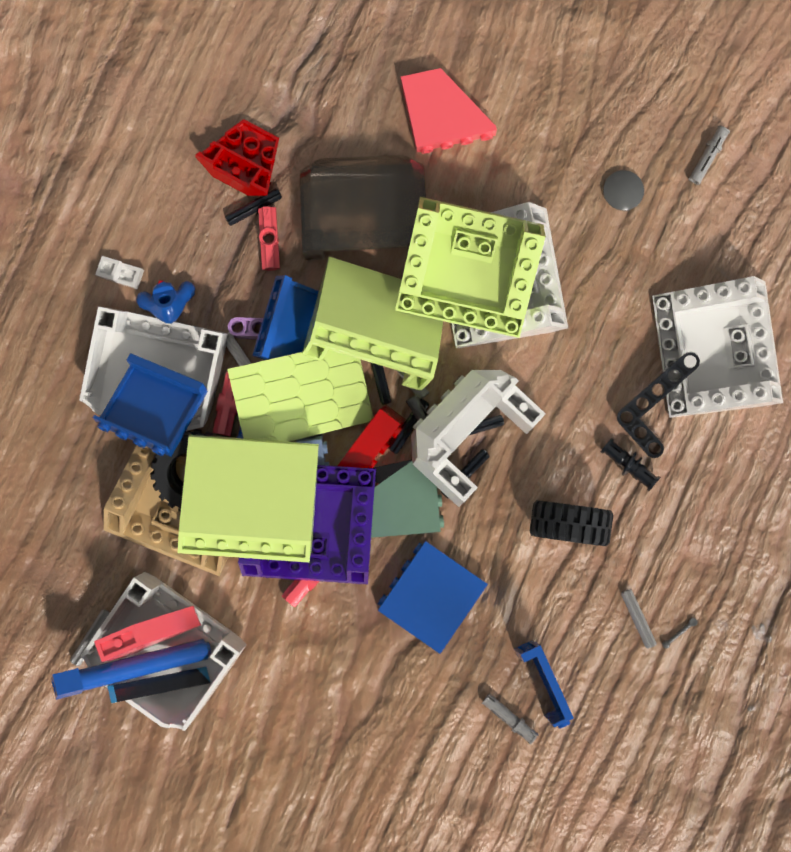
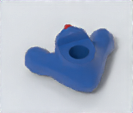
[136,280,196,324]

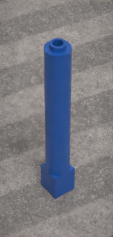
[51,639,211,700]

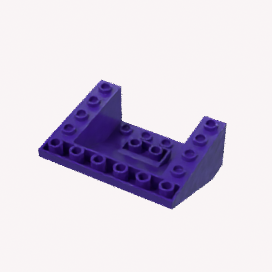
[238,465,376,584]

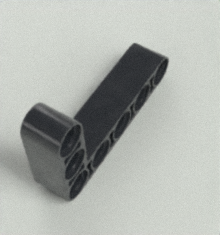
[617,351,700,458]

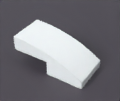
[95,256,144,290]

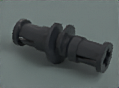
[600,438,661,492]

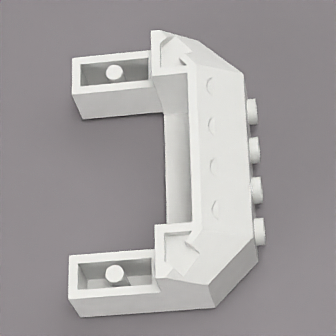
[411,370,546,507]

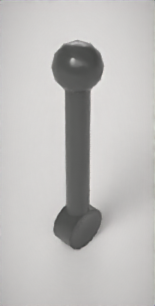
[662,618,698,649]

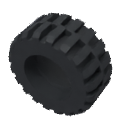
[150,429,213,512]
[530,500,613,546]

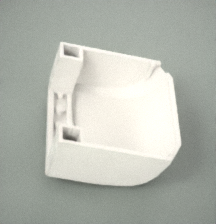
[79,307,228,431]
[81,572,247,731]

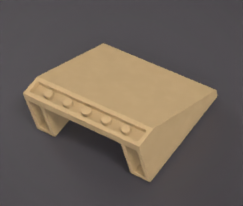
[104,446,228,576]

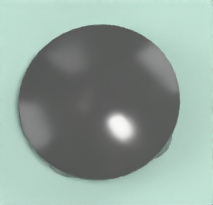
[603,170,644,211]

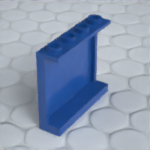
[252,275,319,360]
[92,353,208,457]
[377,541,488,654]
[514,640,574,729]

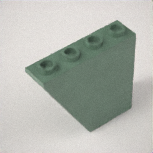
[371,461,444,538]

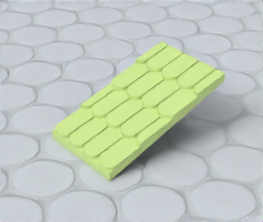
[227,350,374,442]

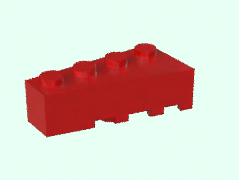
[337,405,406,469]

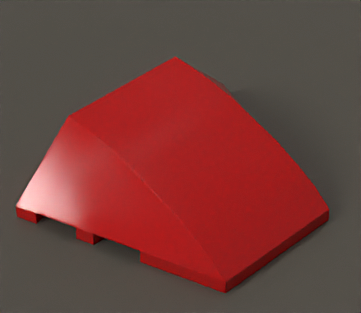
[195,119,279,196]

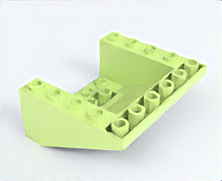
[395,197,546,338]
[302,257,443,391]
[178,435,319,562]

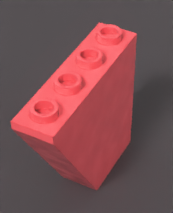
[401,68,497,154]
[94,606,201,662]

